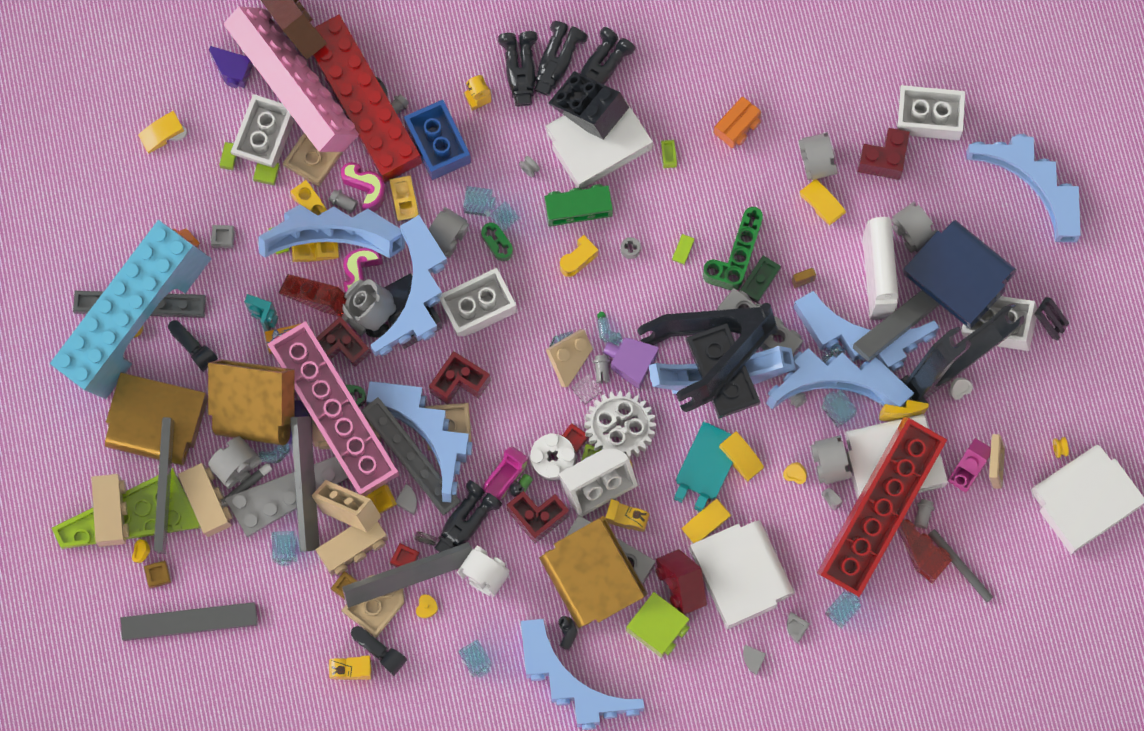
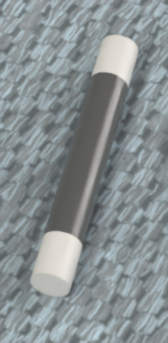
[221,463,273,507]

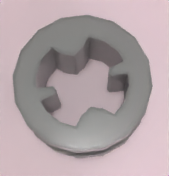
[519,156,540,177]
[621,237,640,259]

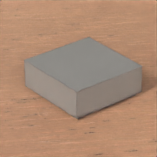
[211,225,235,249]

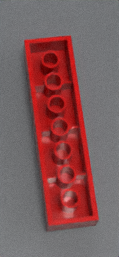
[312,14,422,184]
[817,417,947,597]

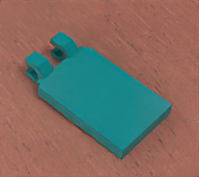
[674,421,733,512]

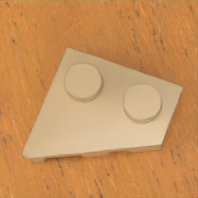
[545,329,593,387]

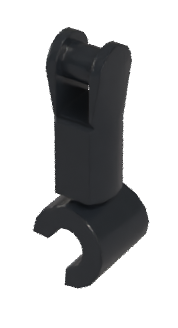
[168,320,218,372]
[351,626,407,676]

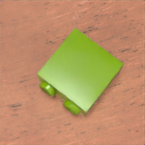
[626,592,690,658]

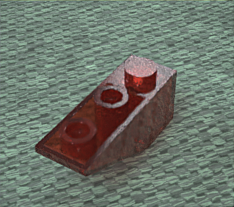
[279,274,347,317]
[898,518,952,584]

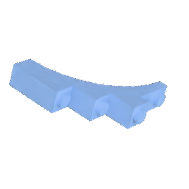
[966,134,1081,242]
[258,204,405,258]
[370,215,447,357]
[793,291,939,372]
[649,346,795,394]
[766,348,914,409]
[366,381,473,503]
[521,619,644,730]

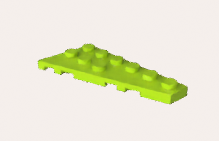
[51,468,201,549]

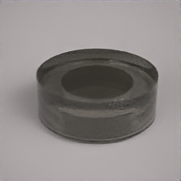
[414,531,438,546]

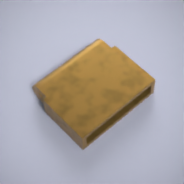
[208,359,295,446]
[105,372,208,466]
[539,516,648,628]

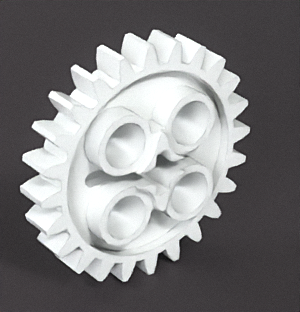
[584,391,656,460]

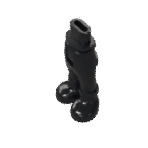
[534,21,588,96]
[580,27,636,84]
[498,31,538,107]
[434,480,502,552]

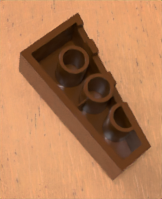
[261,0,327,59]

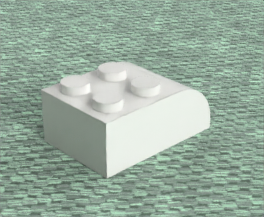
[897,85,965,140]
[231,94,295,168]
[439,268,517,336]
[961,296,1038,351]
[559,449,638,517]

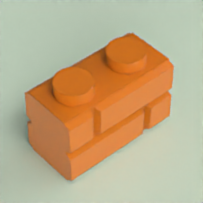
[713,97,762,148]

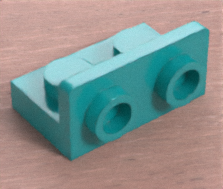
[244,294,278,331]

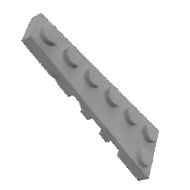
[225,456,349,538]

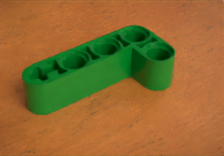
[703,207,763,291]

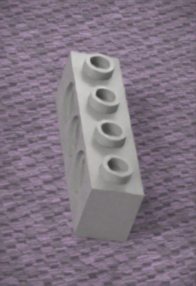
[717,288,803,356]
[565,515,655,584]

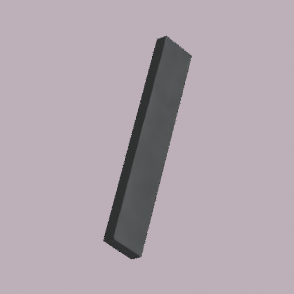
[853,290,940,362]
[73,291,206,318]
[361,397,461,516]
[291,416,320,552]
[154,417,174,554]
[342,542,472,608]
[120,602,258,641]

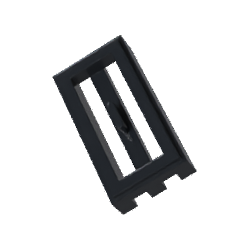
[1034,297,1069,340]

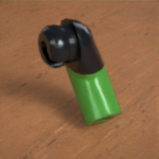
[509,474,533,497]

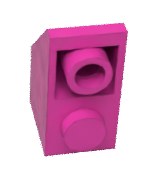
[948,438,991,493]

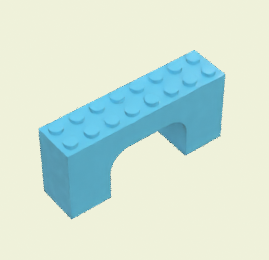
[50,220,212,399]

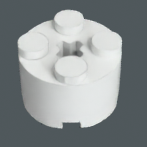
[530,433,576,481]
[457,546,510,597]

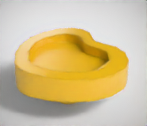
[783,462,807,484]
[132,539,150,563]
[416,594,438,619]

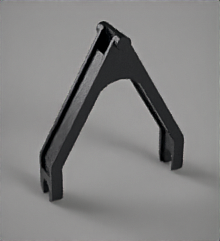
[637,303,778,412]
[901,304,1024,404]

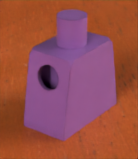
[603,338,659,389]

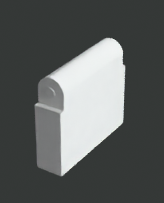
[545,100,653,189]
[862,217,899,320]
[845,414,948,500]
[1031,445,1144,554]
[689,520,795,630]

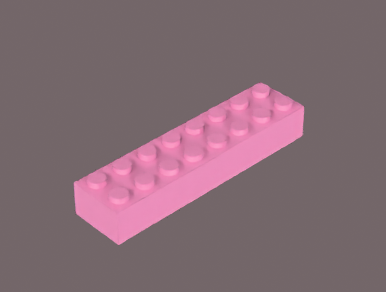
[224,6,359,152]
[268,321,399,497]

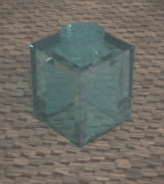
[463,186,496,217]
[489,201,520,232]
[822,390,857,428]
[272,531,297,566]
[825,591,862,629]
[458,639,492,678]

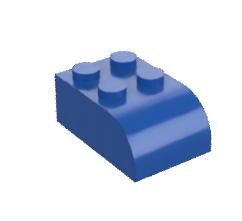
[404,99,471,180]

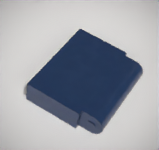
[903,220,1017,330]

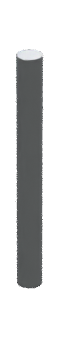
[928,529,993,602]

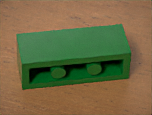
[544,184,613,227]

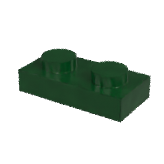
[740,255,781,303]

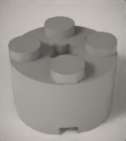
[798,132,838,180]
[891,202,937,253]
[429,207,469,258]
[343,279,396,331]
[811,435,852,485]
[208,436,262,489]

